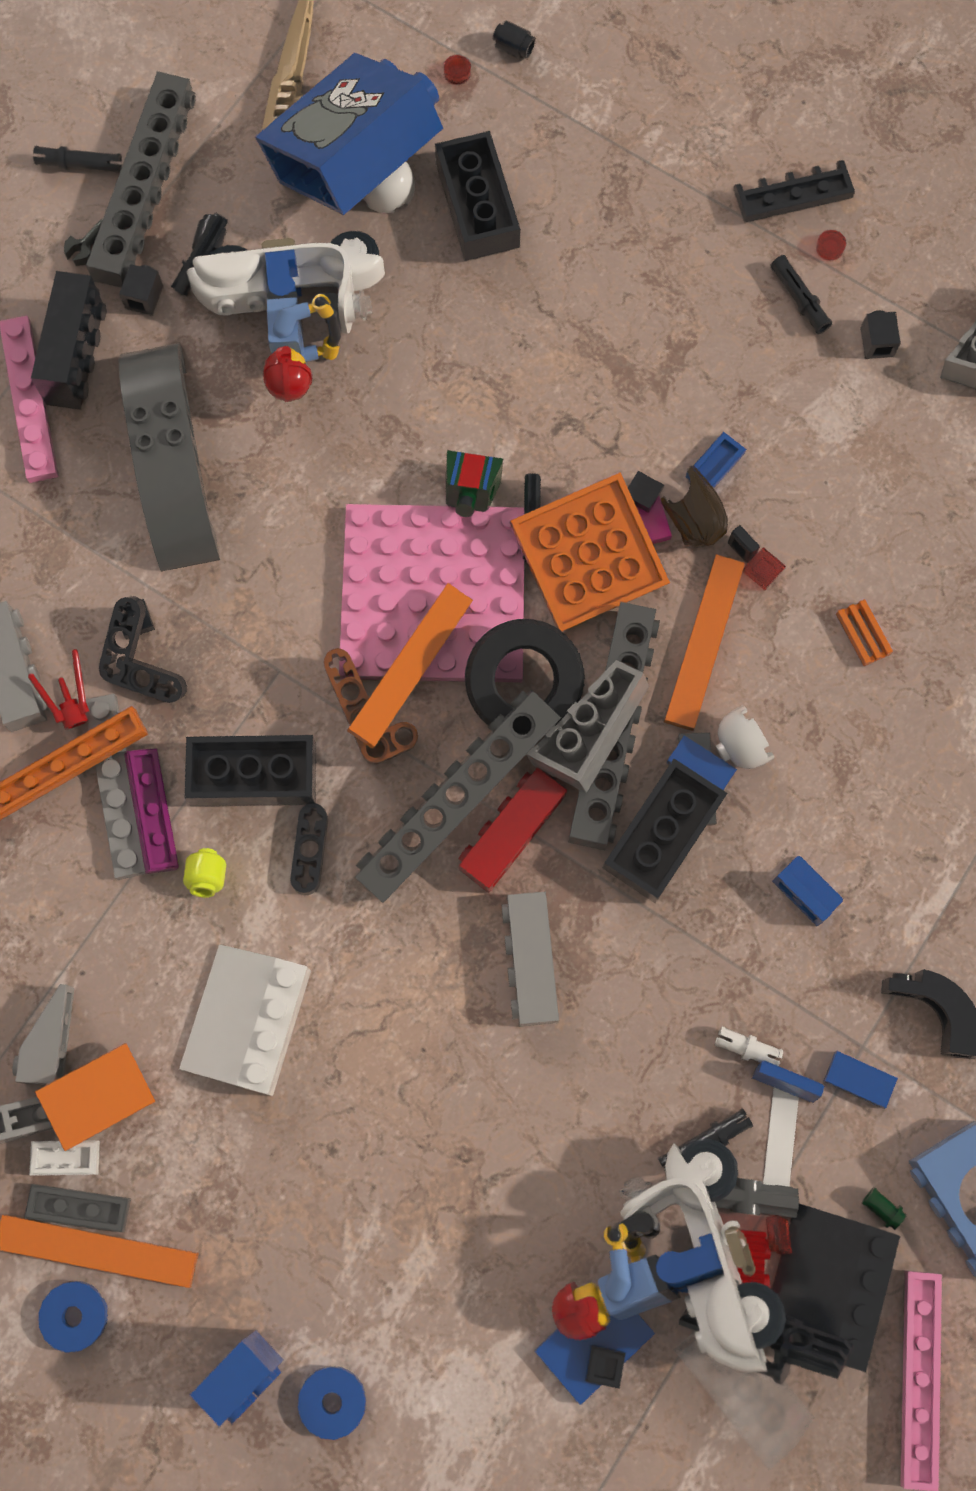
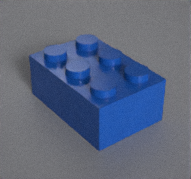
[190,1330,284,1427]

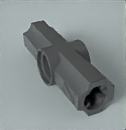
[715,1178,799,1218]

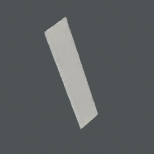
[763,1088,799,1187]

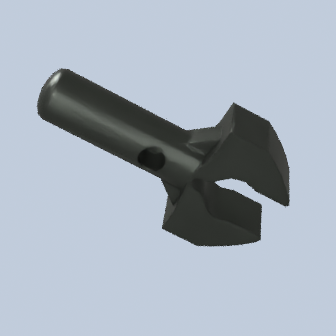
[64,219,103,266]

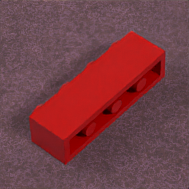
[458,768,567,893]

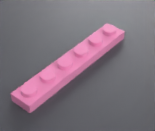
[0,315,59,483]
[901,1271,942,1491]

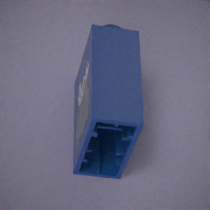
[255,52,444,215]

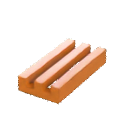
[836,599,893,666]

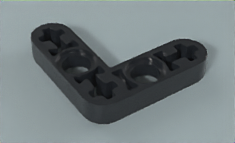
[99,596,187,703]

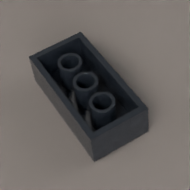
[435,131,521,261]
[31,271,106,410]
[184,735,316,806]
[602,759,728,903]

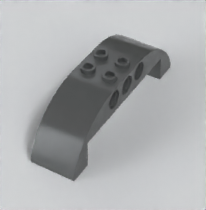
[119,343,220,572]

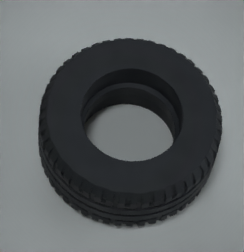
[465,619,585,733]

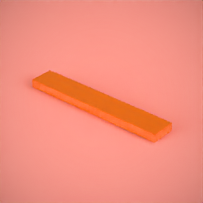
[664,554,745,731]
[347,583,473,749]
[0,706,148,820]
[0,1215,199,1288]

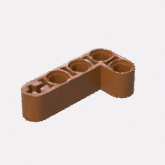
[324,648,418,764]

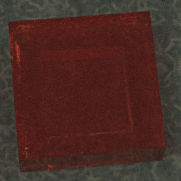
[743,547,786,590]
[766,1215,792,1255]

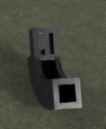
[881,969,976,1059]

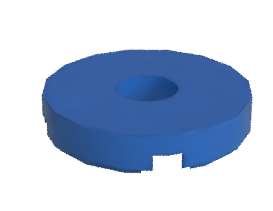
[38,1281,108,1353]
[298,1366,366,1440]

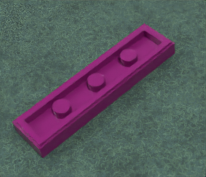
[124,748,179,874]

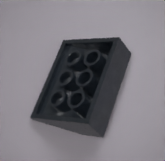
[772,1203,900,1373]

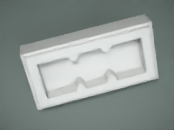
[29,1140,100,1176]

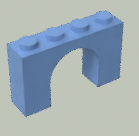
[908,1121,976,1277]

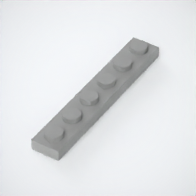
[86,694,145,880]

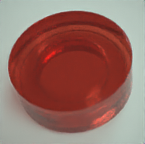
[443,55,471,85]
[816,230,846,260]

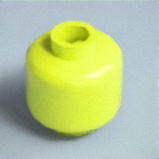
[183,848,227,898]

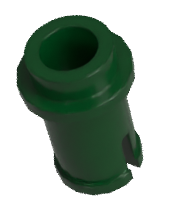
[861,1187,906,1230]

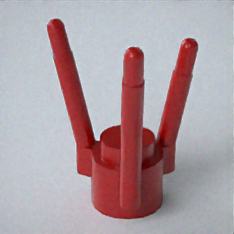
[28,649,89,730]

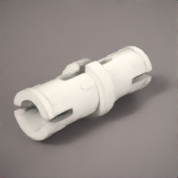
[715,1026,783,1066]

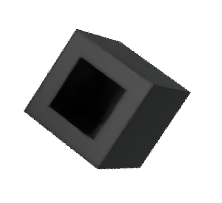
[119,264,163,316]
[860,310,901,359]

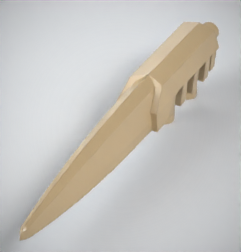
[262,0,314,130]

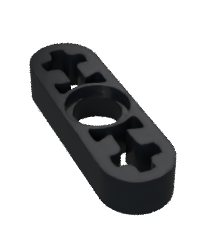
[290,803,328,895]

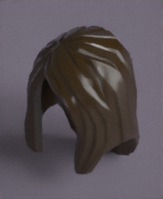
[661,465,728,548]

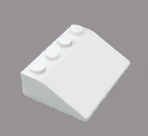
[179,944,311,1096]

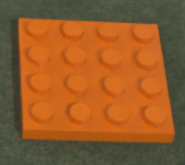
[509,472,670,632]

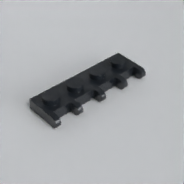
[734,160,855,223]

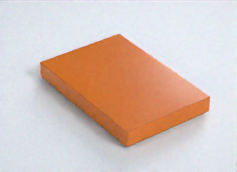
[34,1043,156,1151]

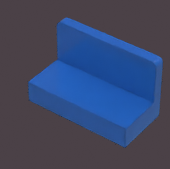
[772,856,843,926]

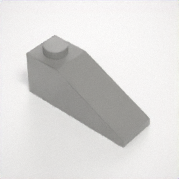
[12,984,74,1085]
[0,1097,53,1144]

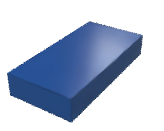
[685,432,747,488]
[667,735,737,790]
[823,1051,898,1109]
[752,1061,825,1103]

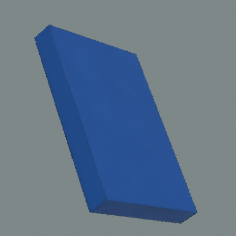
[535,1314,655,1406]

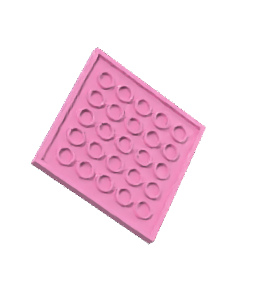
[339,504,524,683]

